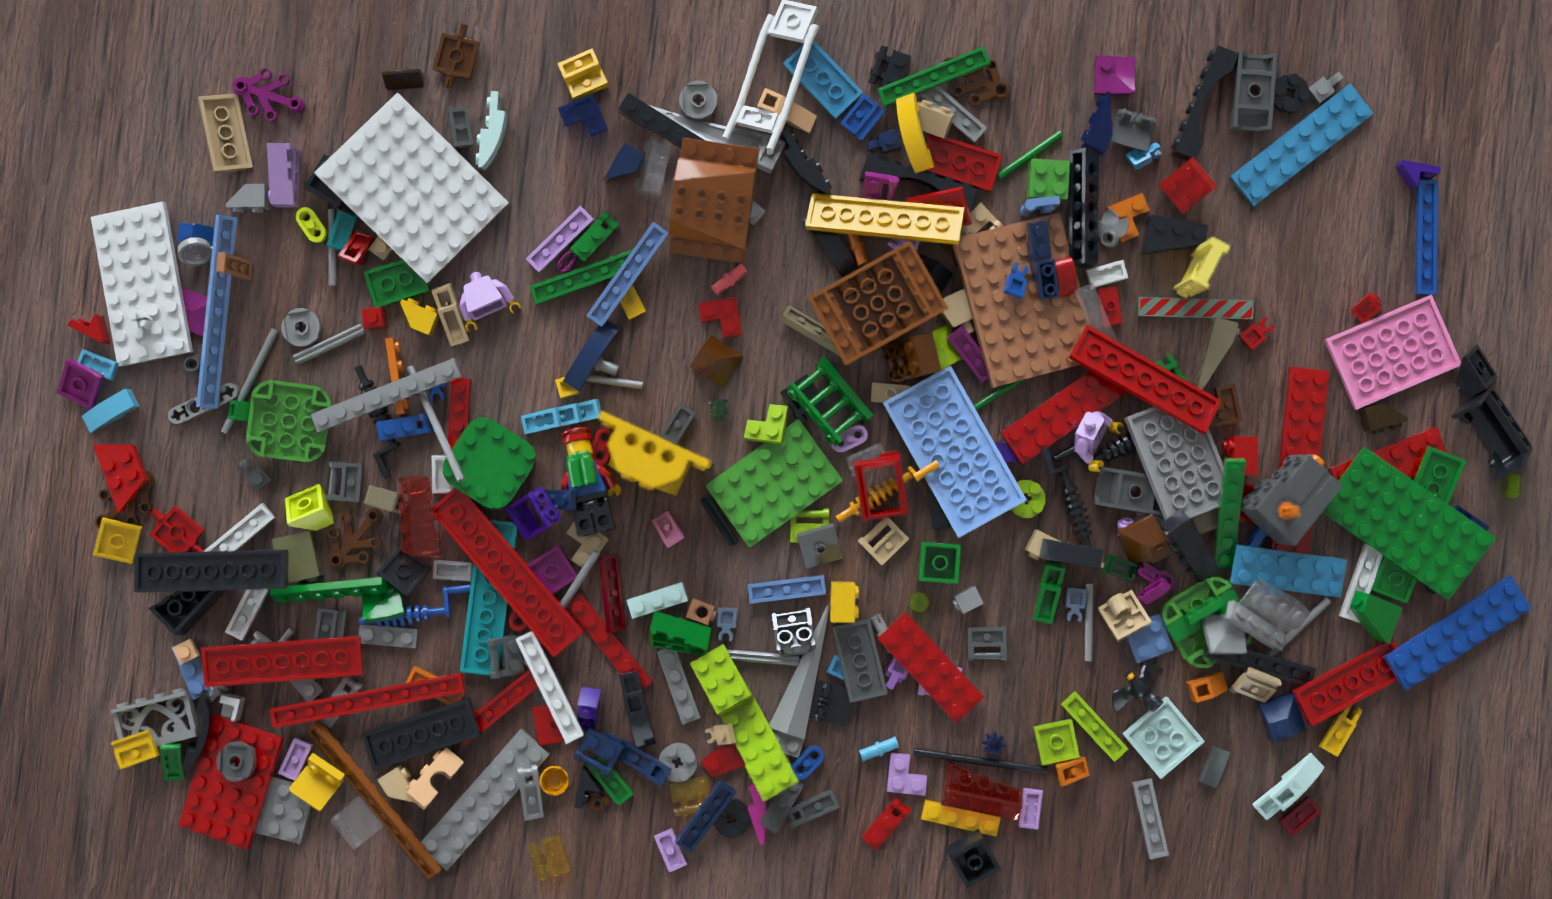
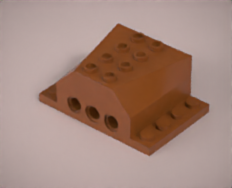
[669,137,760,263]
[808,241,948,366]

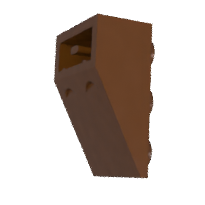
[883,333,942,384]

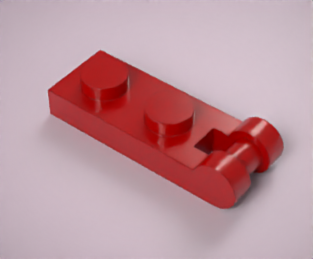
[861,797,911,851]

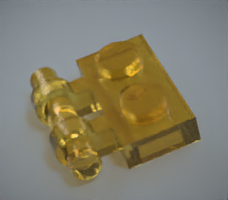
[669,776,710,817]
[528,833,571,881]

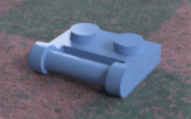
[1020,196,1060,217]

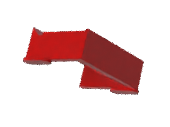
[854,451,909,522]

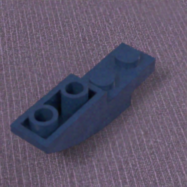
[1026,220,1060,301]

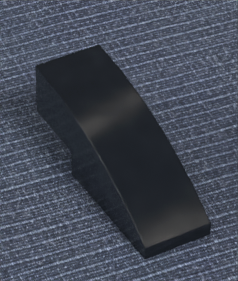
[1039,538,1104,569]

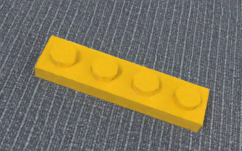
[921,799,1001,837]

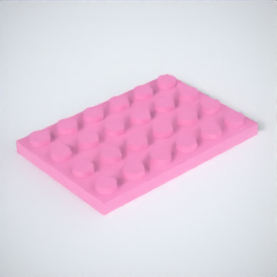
[1324,294,1461,410]

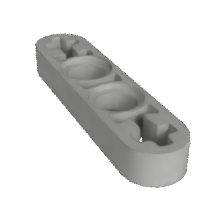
[168,383,240,424]

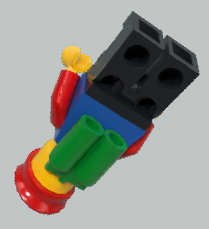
[561,427,621,537]

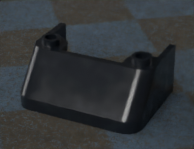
[1451,387,1533,481]

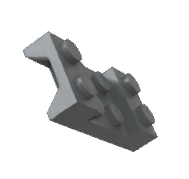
[1229,50,1277,133]
[1092,467,1163,516]

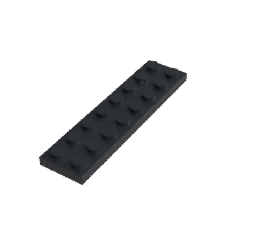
[134,550,289,593]

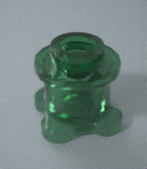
[708,399,729,421]

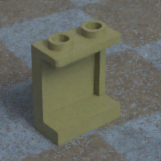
[272,530,324,586]

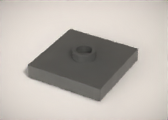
[796,523,843,569]

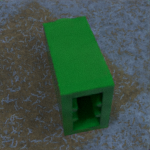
[1350,590,1403,644]

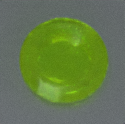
[909,593,929,612]

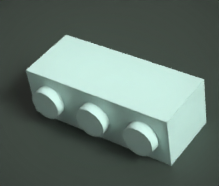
[627,582,689,619]

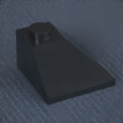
[1456,344,1498,398]

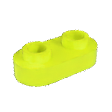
[296,207,327,243]

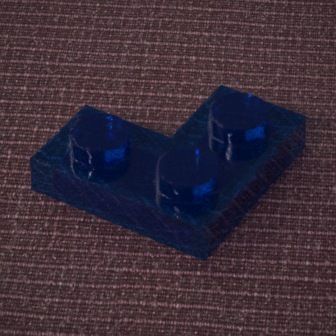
[558,93,608,137]

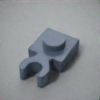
[1065,587,1087,622]
[717,607,738,641]

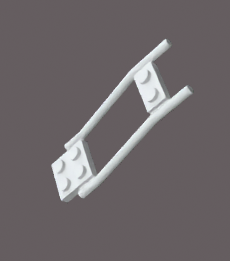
[722,0,819,152]

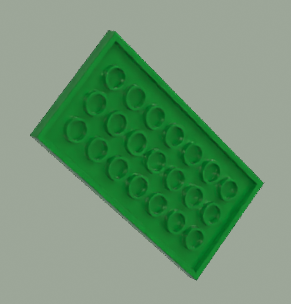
[1322,447,1496,600]

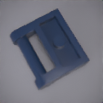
[573,728,624,777]

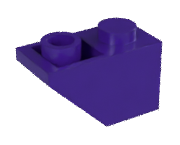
[577,687,601,731]

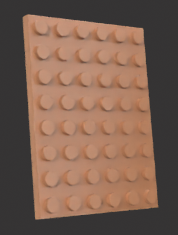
[952,212,1091,388]

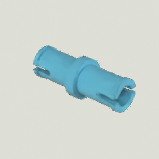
[859,736,899,762]

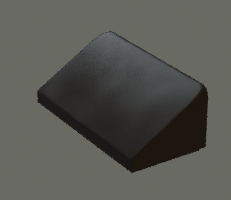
[382,68,424,90]

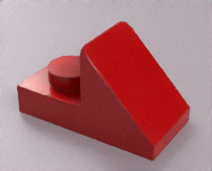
[338,230,373,265]
[67,314,110,345]

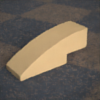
[432,283,469,346]

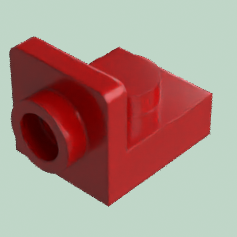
[1350,292,1382,323]

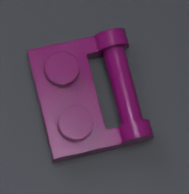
[861,171,899,201]

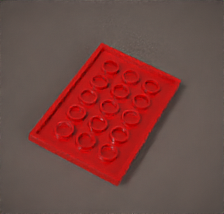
[178,714,285,850]

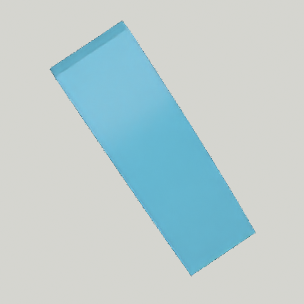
[82,388,140,433]

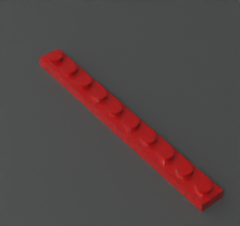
[270,672,465,728]

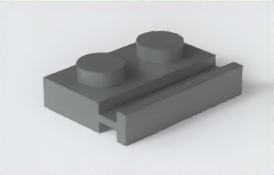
[314,607,348,639]

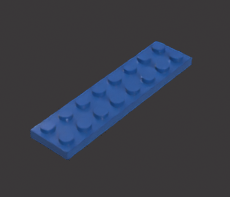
[1384,576,1532,690]

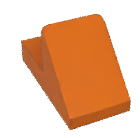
[1056,757,1090,786]

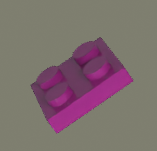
[57,358,104,410]
[528,545,578,594]

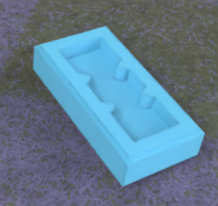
[77,349,119,381]

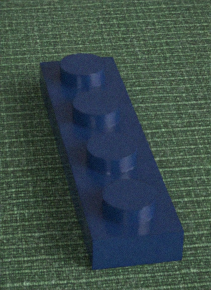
[675,780,736,853]

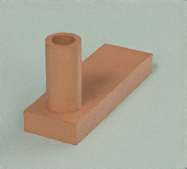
[216,252,253,280]

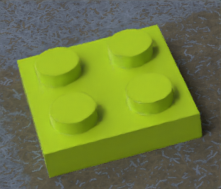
[1033,719,1080,766]

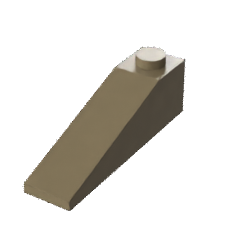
[1195,317,1239,390]

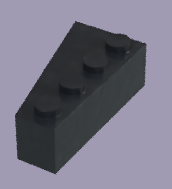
[148,591,226,635]

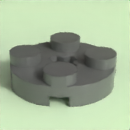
[217,741,257,781]

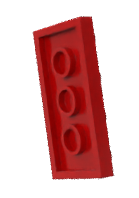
[924,133,1003,192]

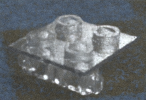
[330,796,384,850]

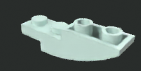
[476,91,508,171]
[1253,753,1325,820]

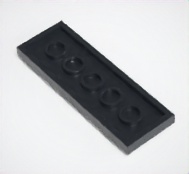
[362,698,482,771]

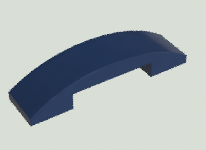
[563,320,621,391]
[604,731,672,786]

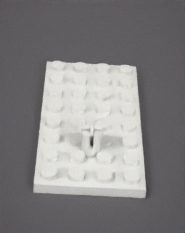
[91,201,193,367]

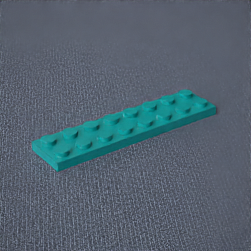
[460,519,518,675]

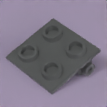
[1110,108,1157,152]

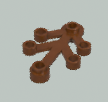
[942,57,1010,107]
[95,471,155,529]
[327,508,383,570]

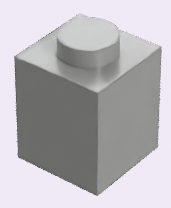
[952,586,984,614]

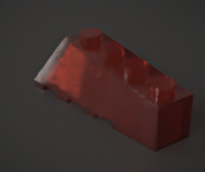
[397,474,443,557]
[941,761,1023,820]

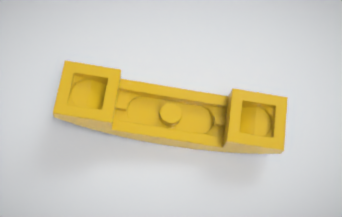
[896,93,934,173]

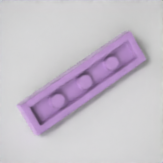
[526,206,595,273]

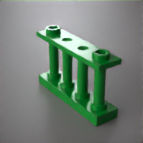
[786,356,873,447]

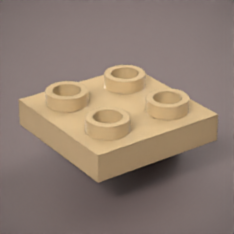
[1098,590,1152,642]

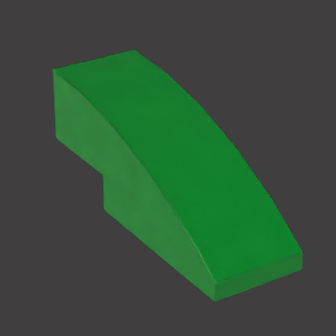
[1033,559,1065,624]

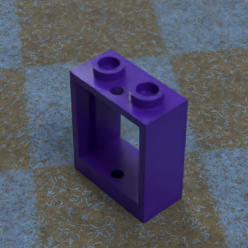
[505,486,562,542]

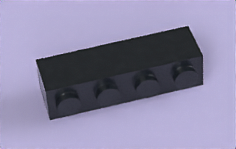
[1161,510,1219,582]

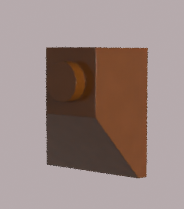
[690,335,743,388]
[1118,514,1172,563]

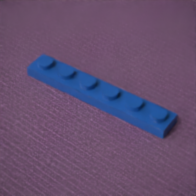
[1415,180,1438,295]

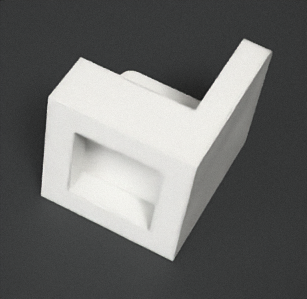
[219,693,246,722]

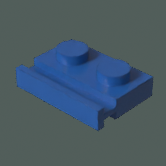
[840,94,885,142]

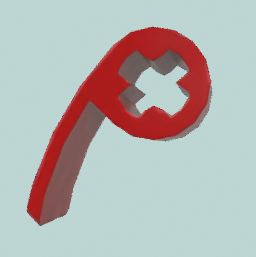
[1055,257,1077,297]

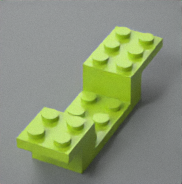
[690,644,799,801]

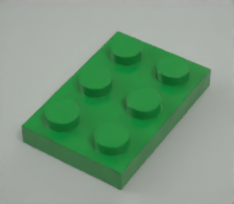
[363,259,431,307]

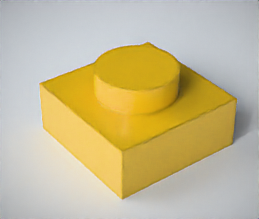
[555,377,579,399]

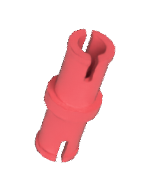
[710,263,748,296]

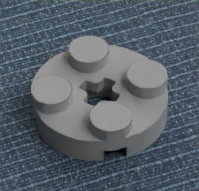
[679,81,718,120]
[281,308,322,347]
[659,742,697,782]

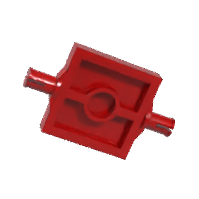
[149,506,206,553]

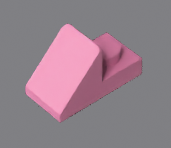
[652,511,684,548]

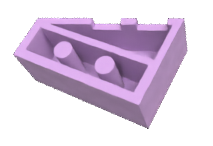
[267,143,300,208]

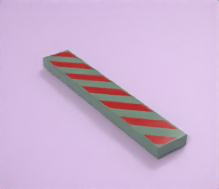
[1137,297,1254,320]

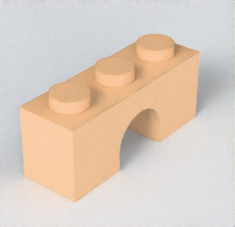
[406,747,464,810]

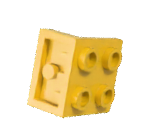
[289,753,345,811]

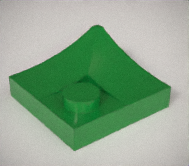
[362,584,406,622]

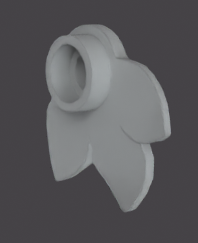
[1098,209,1129,247]

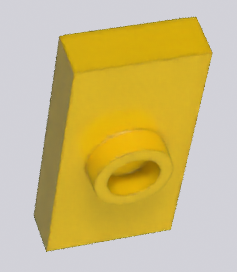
[620,285,646,320]

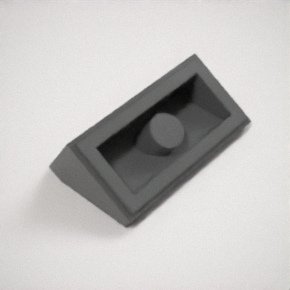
[1198,745,1231,788]

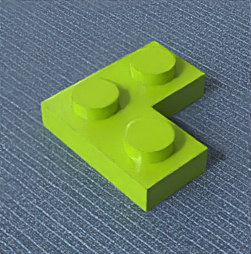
[744,404,789,444]

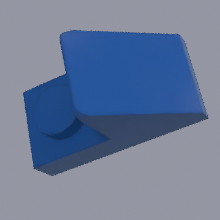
[177,222,214,247]

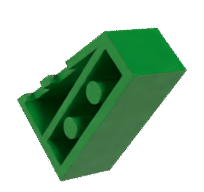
[650,611,711,656]

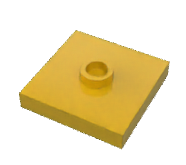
[93,517,143,564]

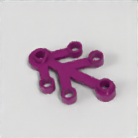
[232,68,305,122]

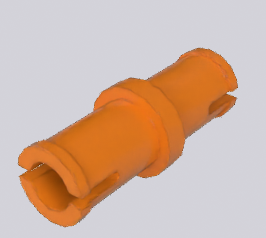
[846,234,869,267]

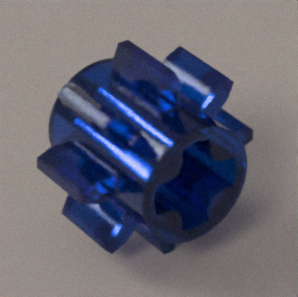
[981,731,1006,756]

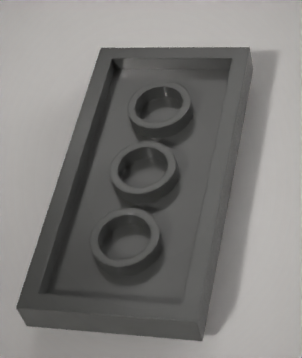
[832,618,888,703]

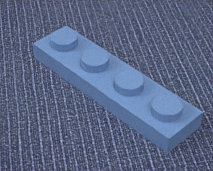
[748,575,826,604]

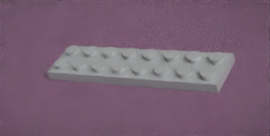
[421,728,550,871]

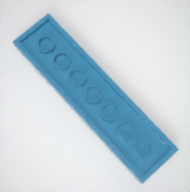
[1229,84,1374,207]

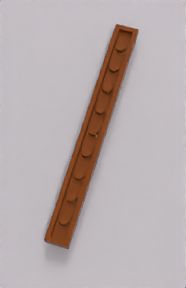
[307,720,441,880]

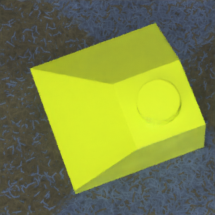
[285,484,334,531]

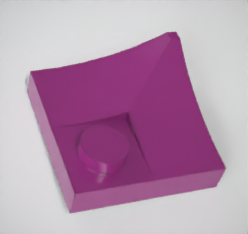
[1094,55,1135,95]
[182,287,207,336]

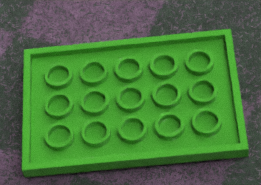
[705,419,843,548]

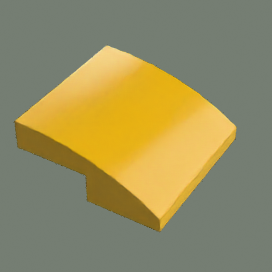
[558,49,609,101]

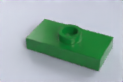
[159,743,186,781]

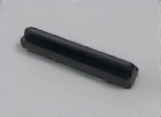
[700,495,738,547]

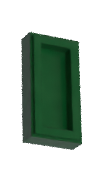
[1102,554,1139,583]

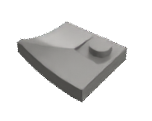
[1202,615,1247,654]

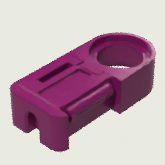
[1136,562,1175,590]

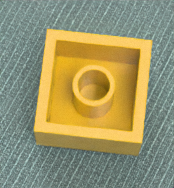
[830,581,859,623]

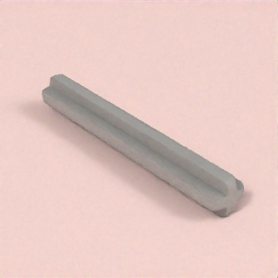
[293,324,365,365]
[727,649,799,666]

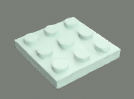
[1122,696,1205,779]

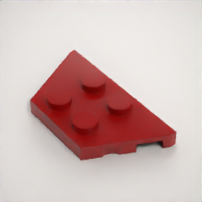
[93,444,148,512]

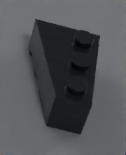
[1140,215,1208,255]

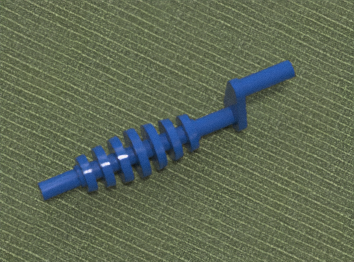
[359,584,471,627]

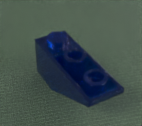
[1080,91,1113,156]

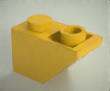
[400,298,440,336]

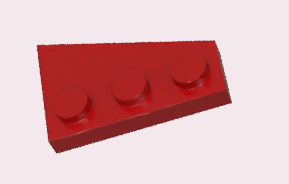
[701,743,746,777]

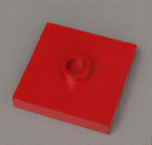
[533,701,577,745]

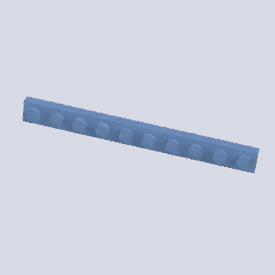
[196,214,237,409]

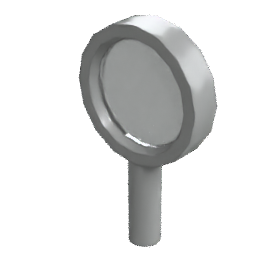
[177,237,235,266]

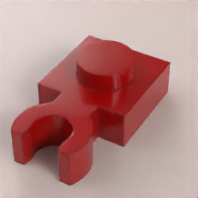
[1238,318,1275,351]

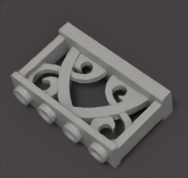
[110,687,201,746]

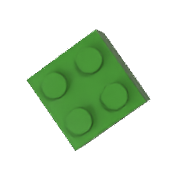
[1026,159,1070,203]

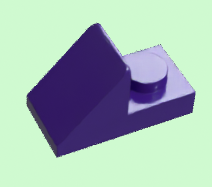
[1396,160,1441,189]

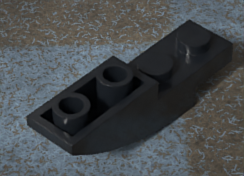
[781,128,832,195]
[619,670,656,748]

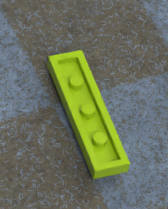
[1061,691,1128,762]

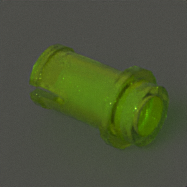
[1504,474,1521,499]

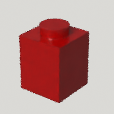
[361,307,388,331]

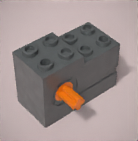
[1240,454,1343,545]

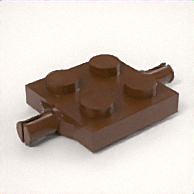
[433,24,480,89]

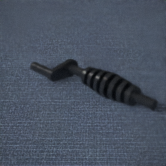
[355,365,402,479]
[1053,432,1136,472]
[1041,447,1093,548]

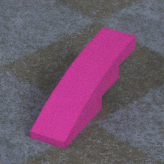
[748,783,766,845]

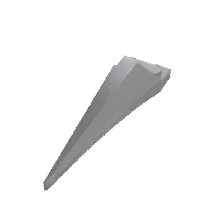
[649,105,786,174]
[769,605,830,758]

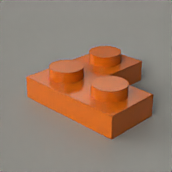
[1106,193,1150,243]

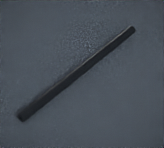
[913,748,1048,774]

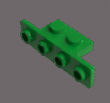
[1166,588,1242,643]

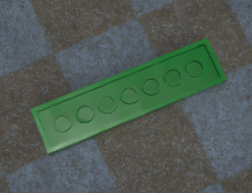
[1371,446,1467,603]

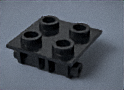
[809,680,853,727]

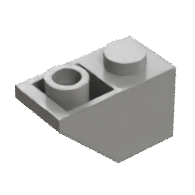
[226,184,270,214]

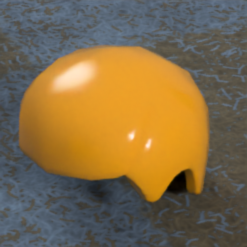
[539,766,569,796]

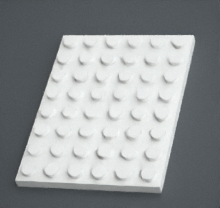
[314,92,509,284]

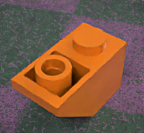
[1185,671,1228,703]

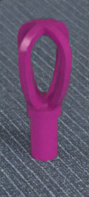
[557,251,578,273]

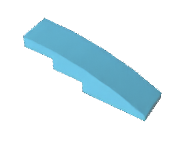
[521,399,601,435]

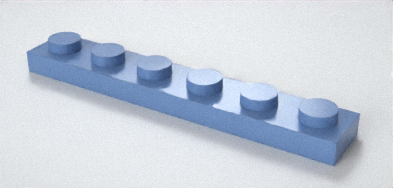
[586,222,669,327]

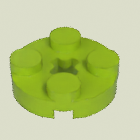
[1010,480,1046,518]

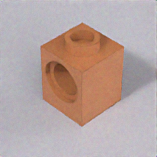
[686,598,717,625]

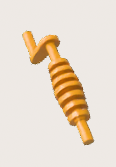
[836,461,940,523]

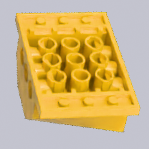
[598,411,713,496]

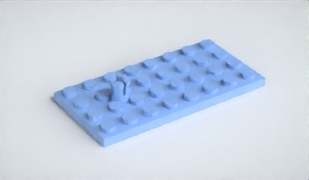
[883,365,1026,538]

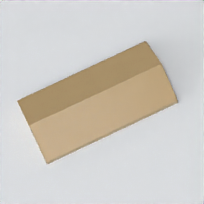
[198,94,253,173]

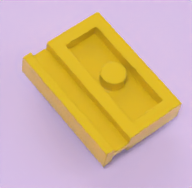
[111,729,159,769]

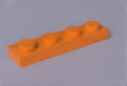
[385,337,410,415]

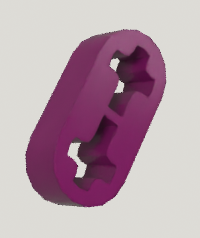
[1137,578,1171,606]

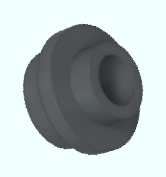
[183,355,201,374]

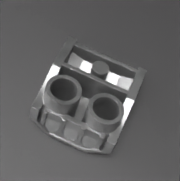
[772,608,816,657]

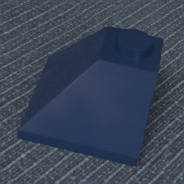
[603,143,645,182]
[1257,692,1306,742]

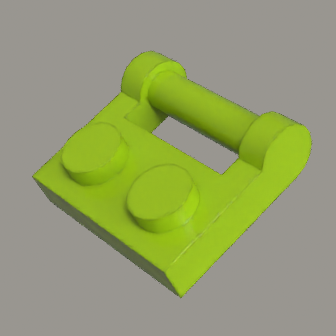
[790,508,829,542]

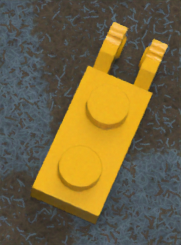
[1319,706,1362,757]

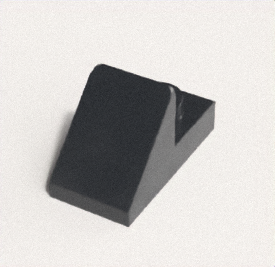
[574,766,602,809]

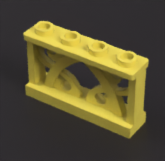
[1173,237,1230,298]

